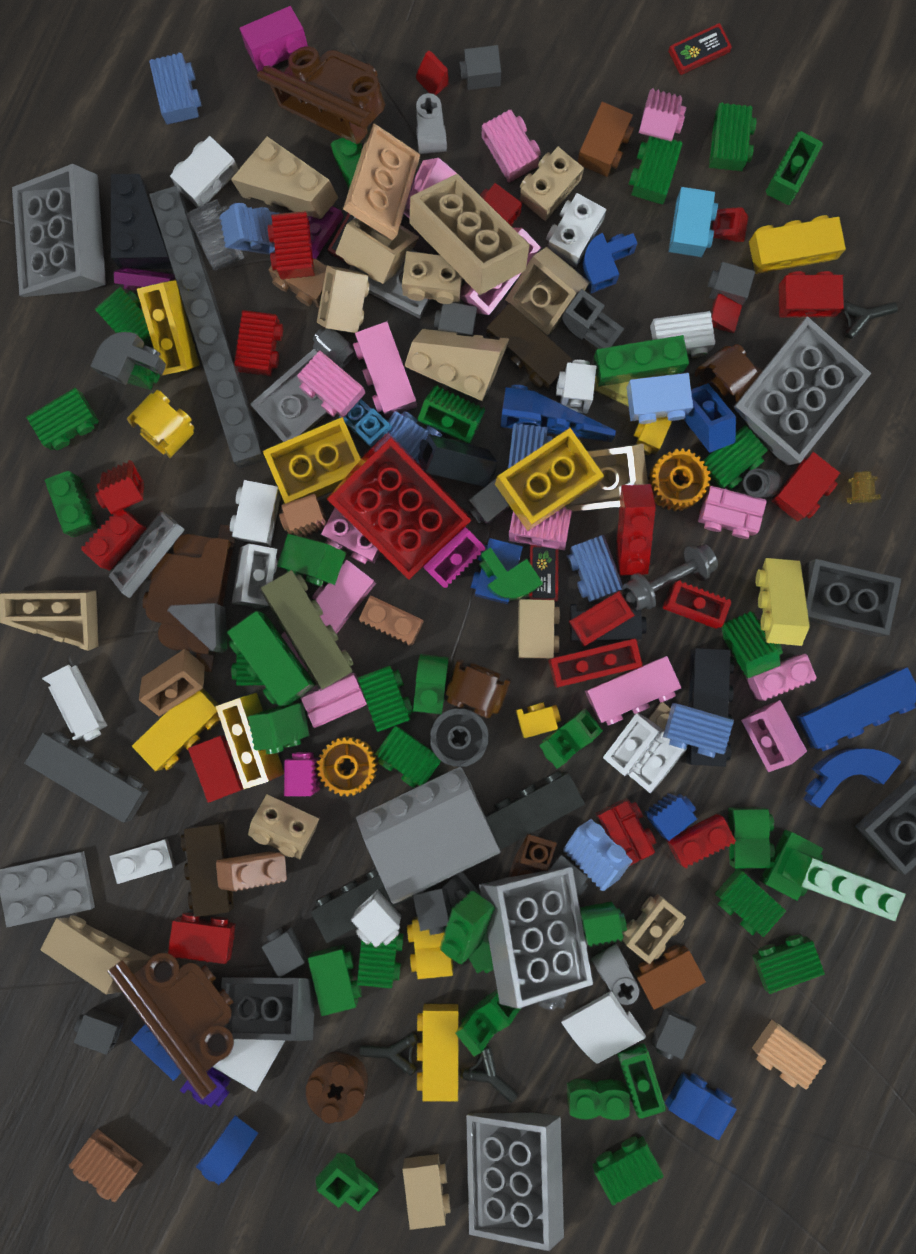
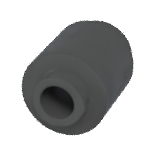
[313,327,355,369]
[743,468,782,498]

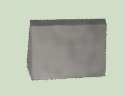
[168,603,227,653]

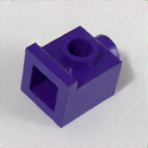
[180,1067,231,1107]

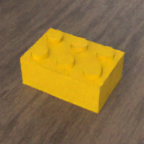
[263,417,361,504]
[495,428,604,531]

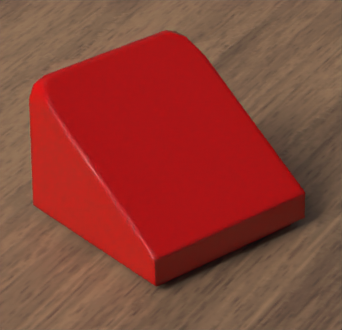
[416,51,448,95]
[712,207,748,242]
[711,293,742,333]

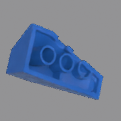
[500,385,616,442]

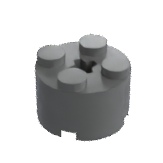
[430,708,489,767]

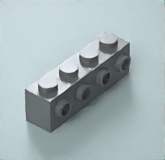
[24,731,149,823]

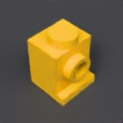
[634,417,672,455]
[515,702,561,738]

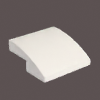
[603,713,687,793]
[561,991,646,1064]
[213,1039,285,1092]

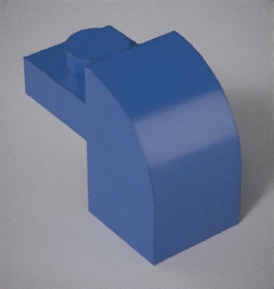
[582,233,638,294]
[196,1116,258,1185]

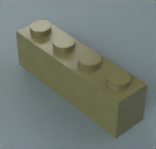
[260,570,354,691]

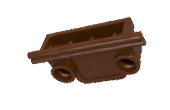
[257,46,385,144]
[143,524,236,672]
[107,953,234,1099]

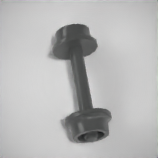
[622,544,718,611]

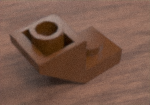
[509,834,556,877]

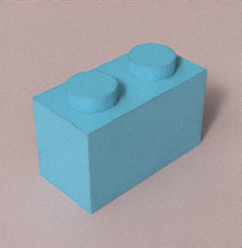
[669,187,718,257]

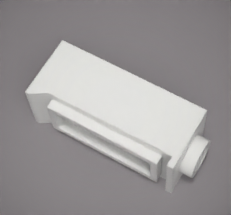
[42,665,107,742]

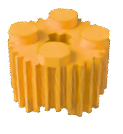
[648,448,711,511]
[316,736,378,797]

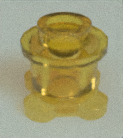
[847,471,881,503]

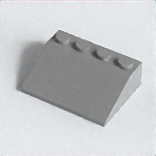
[12,164,106,297]
[734,316,871,466]
[356,767,501,904]
[479,867,593,1009]
[466,1113,564,1251]

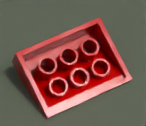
[327,432,471,580]

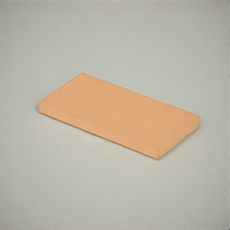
[343,123,420,240]

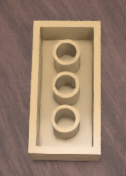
[410,174,530,295]

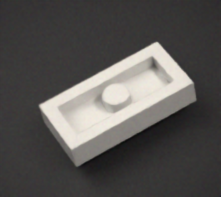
[110,838,175,884]

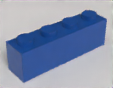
[796,667,916,751]

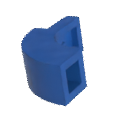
[803,748,901,808]

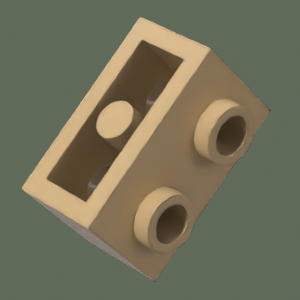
[520,147,584,221]
[402,251,462,304]
[248,794,319,860]
[622,893,686,964]

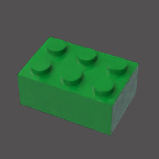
[227,611,316,706]

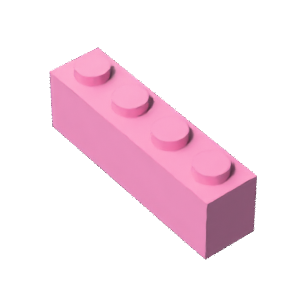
[281,560,376,671]

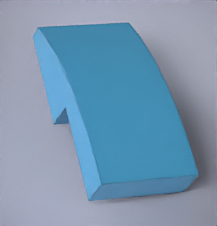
[339,399,392,447]

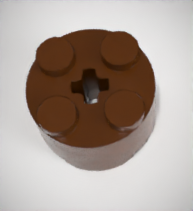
[695,344,762,412]
[445,660,511,718]
[306,1052,368,1124]

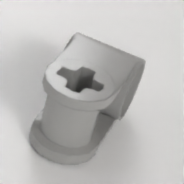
[416,93,447,154]
[591,944,639,1005]

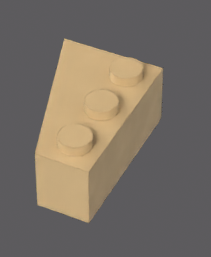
[231,137,338,219]
[404,329,509,401]
[0,590,99,651]
[40,915,152,994]

